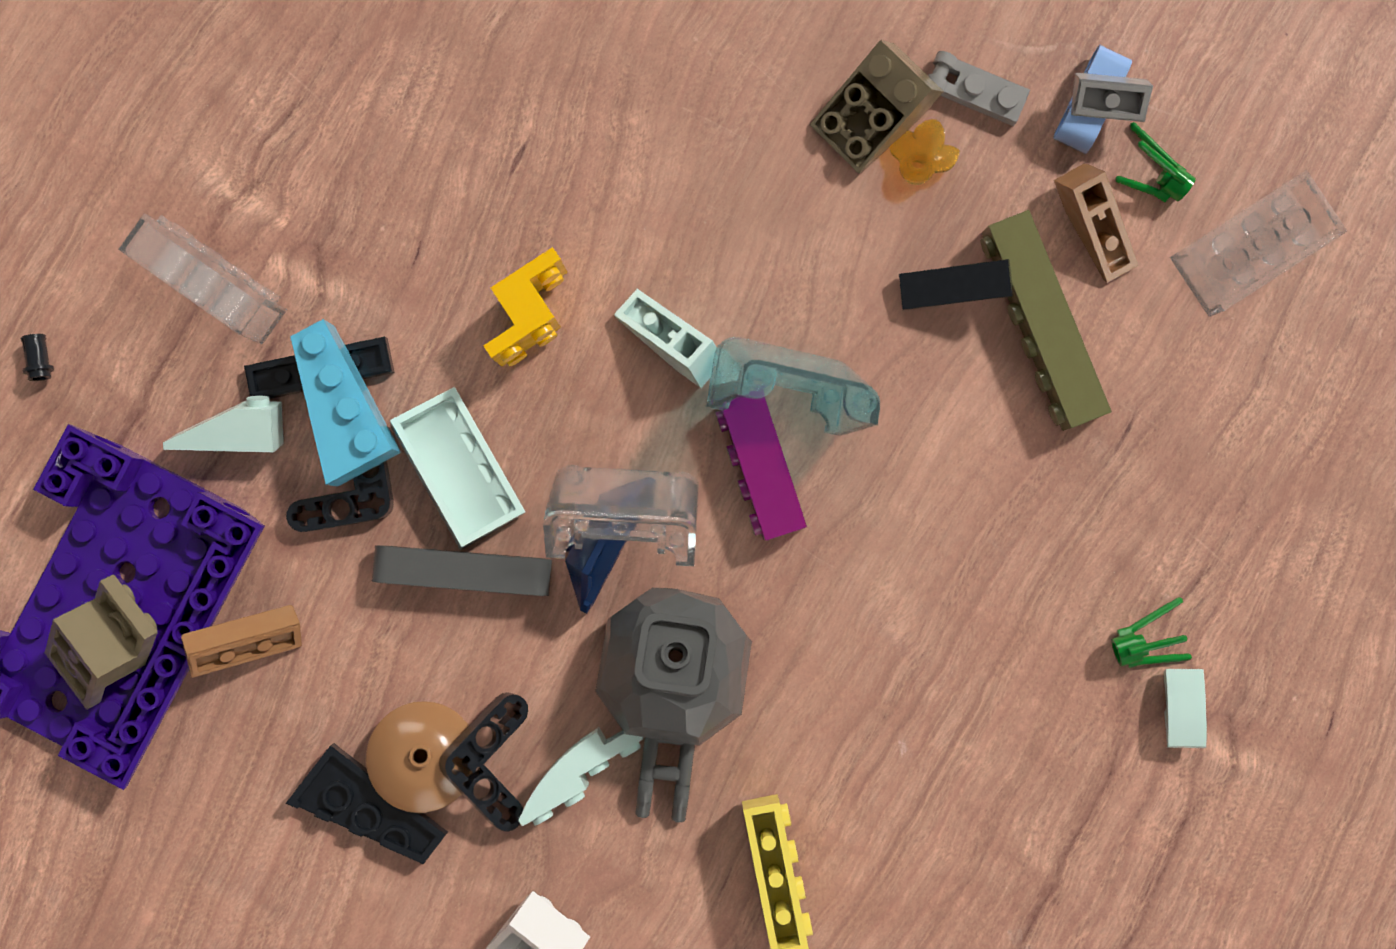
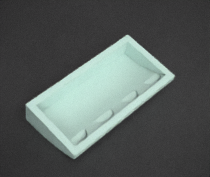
[390,387,525,550]

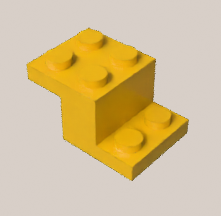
[483,247,568,367]

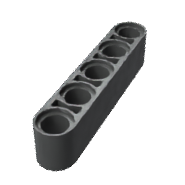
[372,545,552,596]

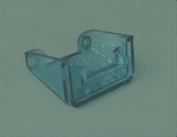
[706,337,880,436]

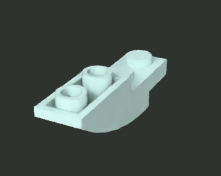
[519,727,644,826]

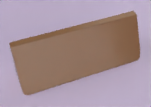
[181,605,302,678]

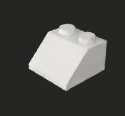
[486,891,590,949]

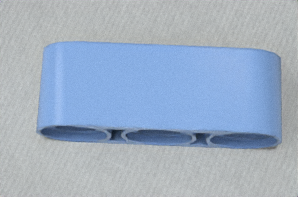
[1053,45,1132,154]

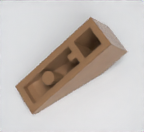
[1054,163,1139,283]

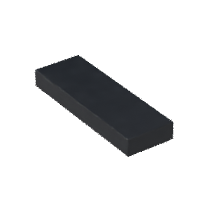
[899,259,1013,310]

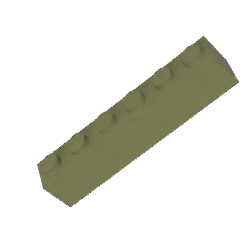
[980,210,1112,431]

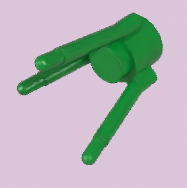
[1115,122,1196,203]
[1111,597,1192,668]

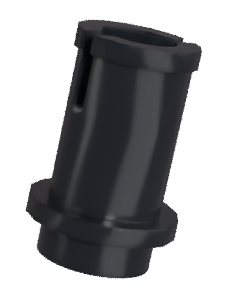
[21,334,54,381]

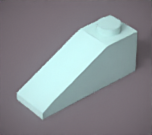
[614,289,725,388]
[163,396,284,453]

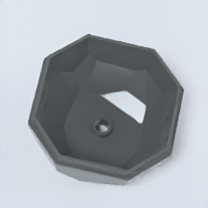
[595,587,752,746]

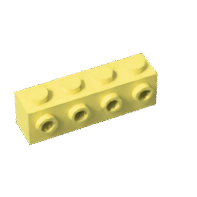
[742,794,813,949]

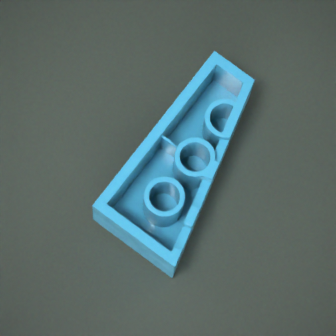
[290,319,402,487]

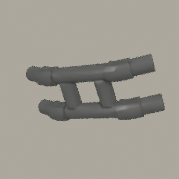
[635,738,695,822]

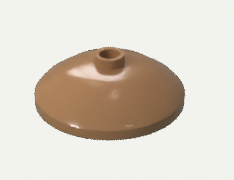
[366,701,472,813]

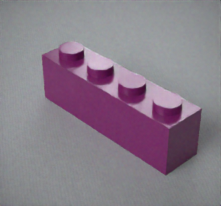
[715,388,807,541]

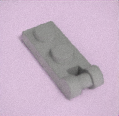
[928,51,1030,126]

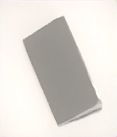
[1071,73,1153,122]

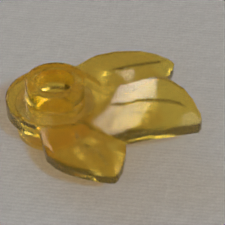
[889,119,960,185]

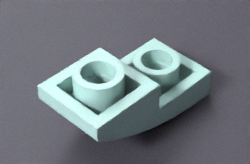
[1164,669,1207,748]

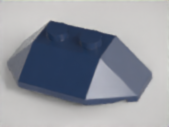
[564,481,656,614]

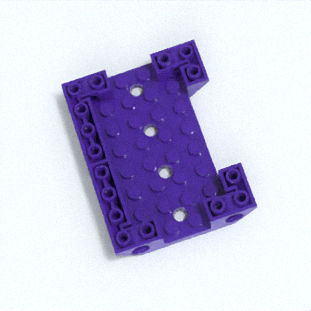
[0,424,265,790]

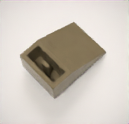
[810,40,944,174]

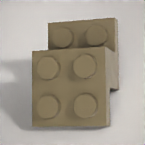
[44,574,158,710]

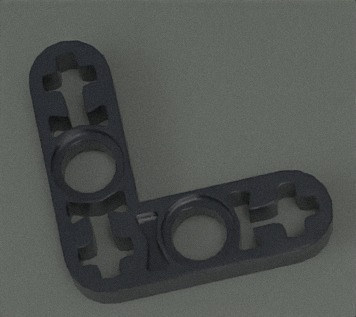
[286,461,394,532]
[439,692,528,832]

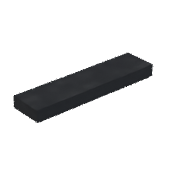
[244,336,395,399]

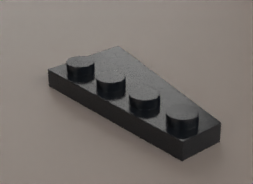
[285,743,448,864]

